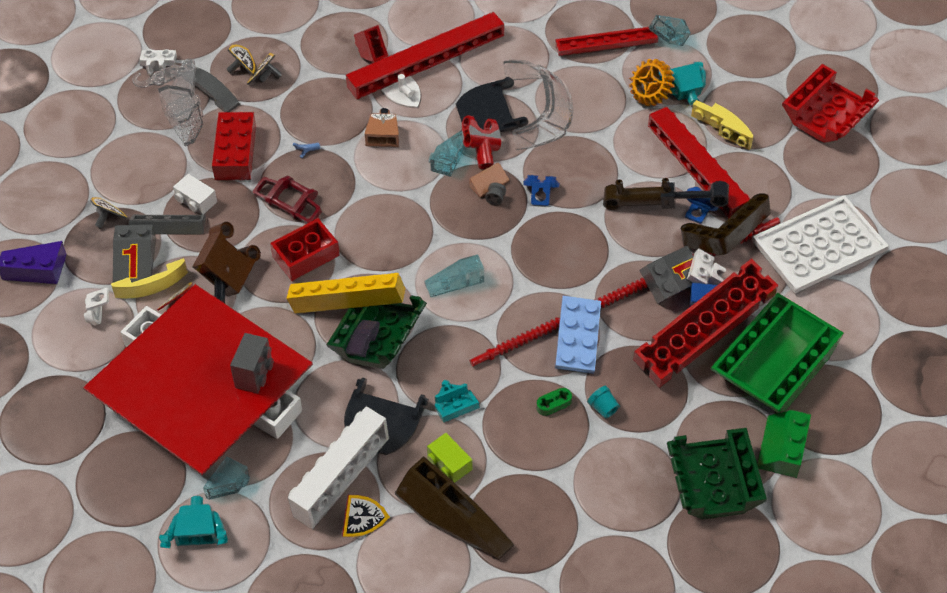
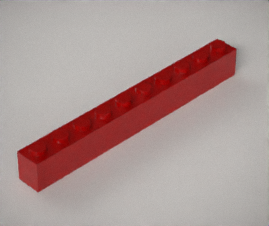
[346,12,504,100]

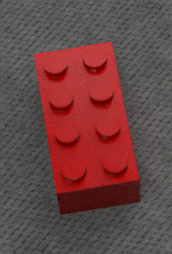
[212,112,256,180]

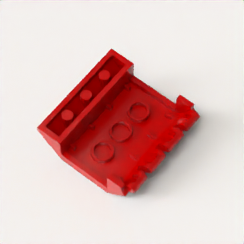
[782,64,879,143]

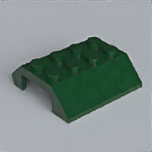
[326,295,427,369]
[666,428,767,520]

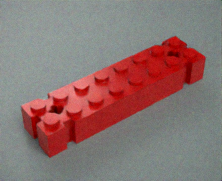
[633,258,779,388]

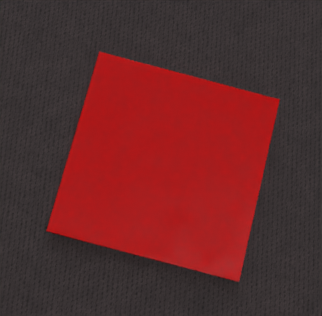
[83,284,313,475]

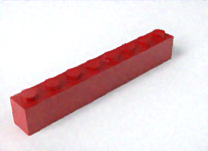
[648,106,750,218]

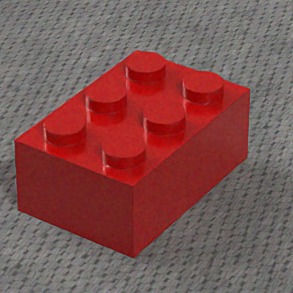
[270,218,340,281]

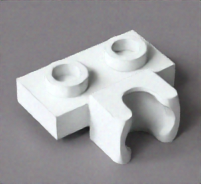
[139,49,177,76]
[687,248,726,285]

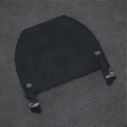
[456,77,529,132]
[344,377,429,455]

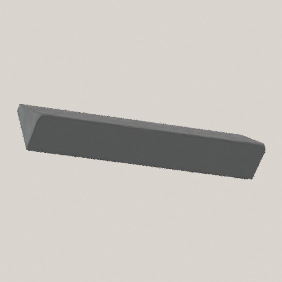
[129,214,206,234]

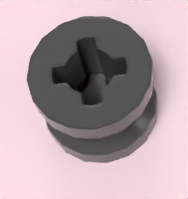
[485,183,506,205]

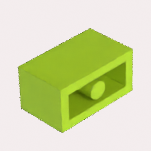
[427,433,473,483]

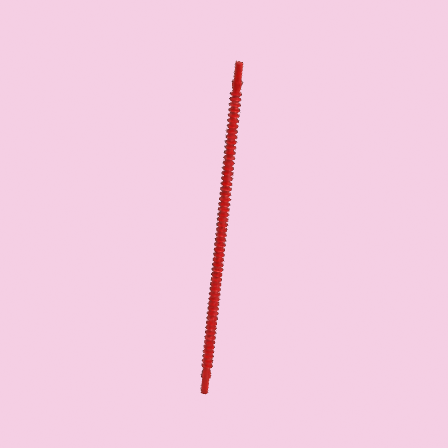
[469,217,780,367]

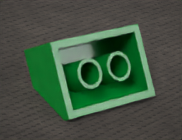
[757,410,811,478]

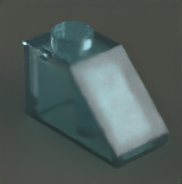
[648,15,691,46]
[203,456,250,500]

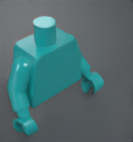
[654,62,706,105]
[159,496,228,548]

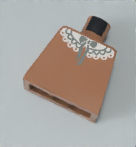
[365,108,399,147]

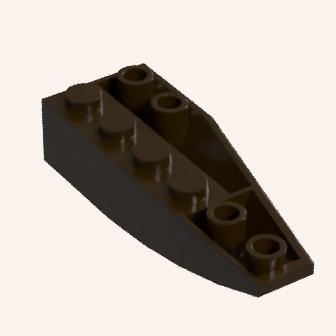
[395,456,514,559]

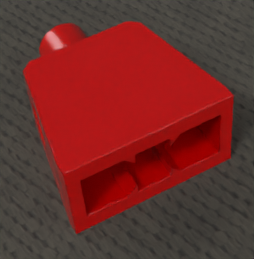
[354,25,388,62]

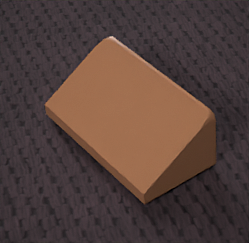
[470,163,509,198]

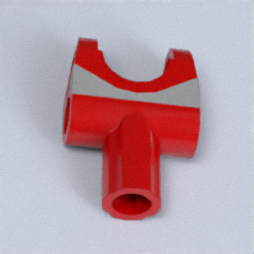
[462,115,501,169]

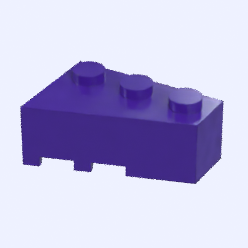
[0,241,67,284]

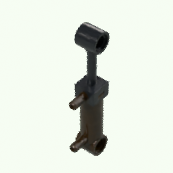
[603,178,729,210]

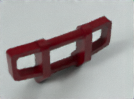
[253,175,322,224]

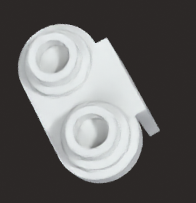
[84,288,109,326]

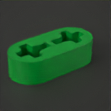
[536,388,572,416]

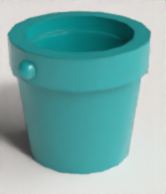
[587,385,620,419]

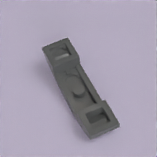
[181,67,240,112]

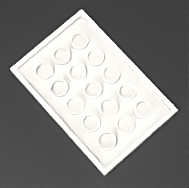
[752,195,889,293]

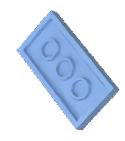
[555,296,601,374]

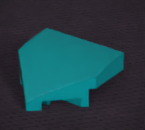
[435,380,480,423]

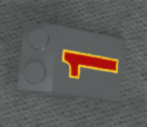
[113,225,156,283]
[639,246,693,304]

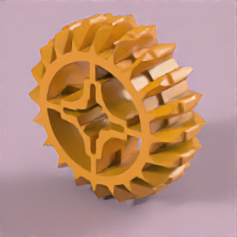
[629,59,675,106]

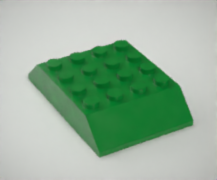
[711,292,844,413]

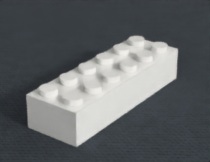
[288,406,389,530]

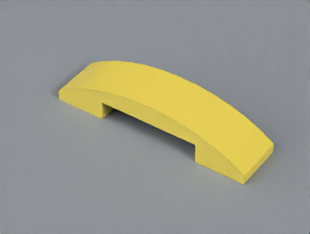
[111,258,188,299]

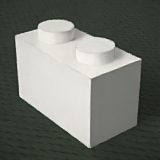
[173,174,217,215]

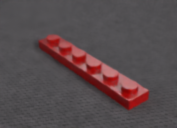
[555,26,658,56]

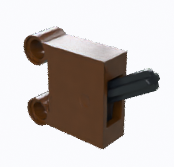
[192,221,261,303]

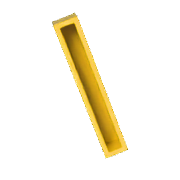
[286,273,406,314]

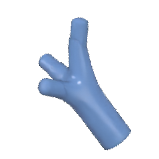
[293,143,320,158]

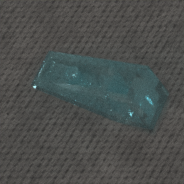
[428,130,466,177]
[424,254,484,298]

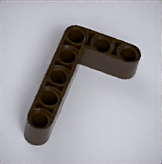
[680,193,771,255]

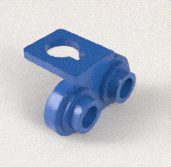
[523,175,560,206]
[685,187,719,224]

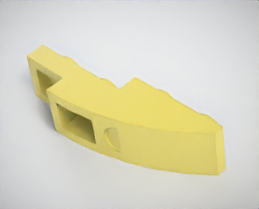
[691,100,753,150]

